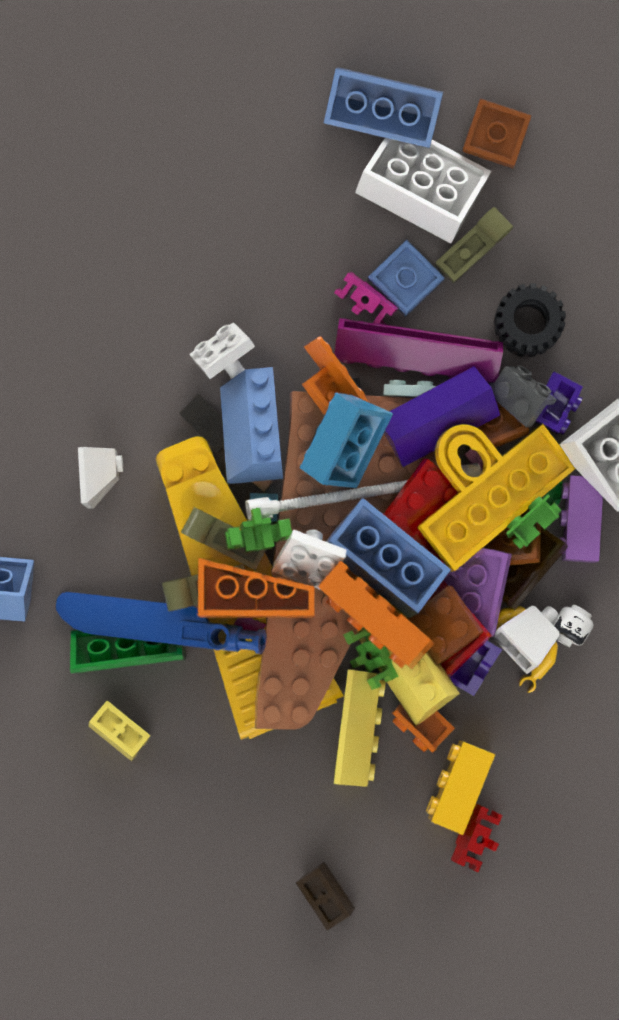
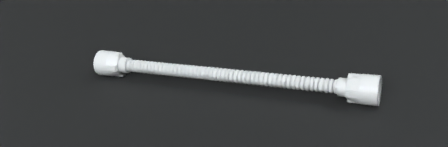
[245,463,482,521]

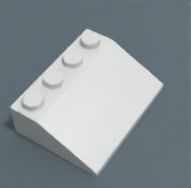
[355,138,491,243]
[559,398,619,512]

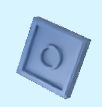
[368,240,445,317]

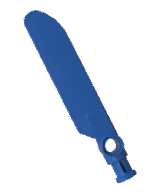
[56,592,267,654]

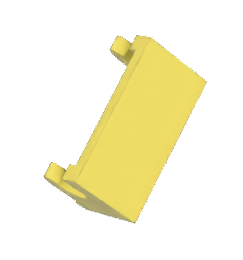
[89,701,151,761]

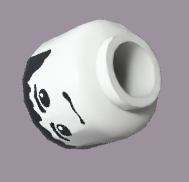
[553,604,594,648]

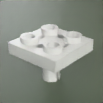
[189,322,255,379]
[272,529,347,590]

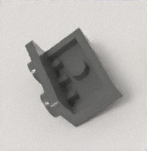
[491,365,557,427]

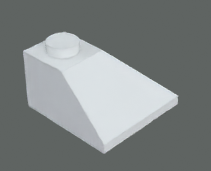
[78,447,123,509]

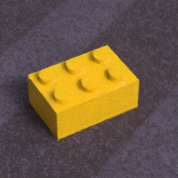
[426,740,495,835]

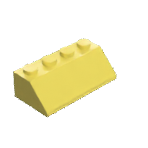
[356,602,460,726]
[334,669,386,787]

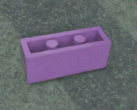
[559,476,603,563]

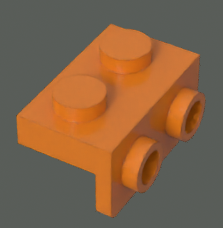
[391,703,455,753]

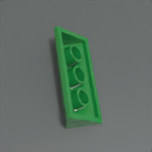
[70,630,186,674]

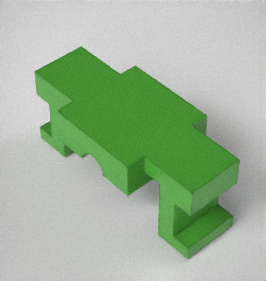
[224,508,292,553]
[343,628,398,690]

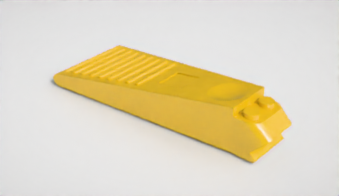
[156,436,344,740]

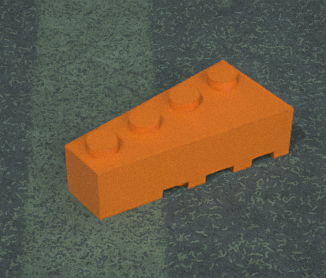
[318,561,434,670]

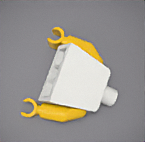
[492,605,560,693]

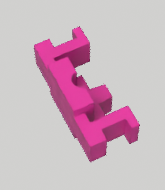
[334,272,399,325]

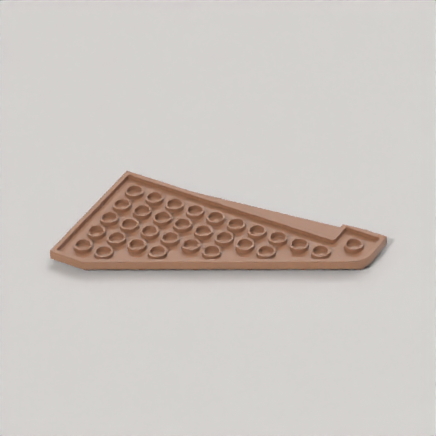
[255,391,439,729]

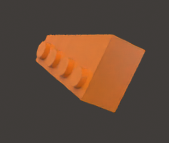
[198,558,314,618]

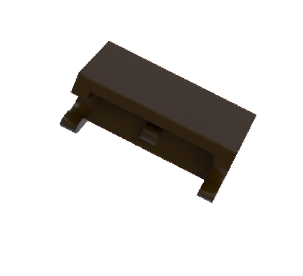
[296,862,355,931]

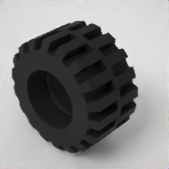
[494,283,566,357]

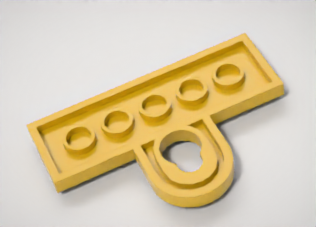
[417,424,576,572]

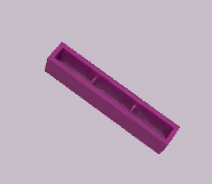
[334,318,503,384]

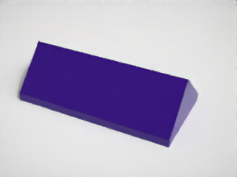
[384,366,500,468]

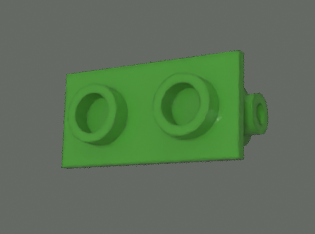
[506,495,562,549]

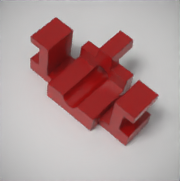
[451,803,503,872]

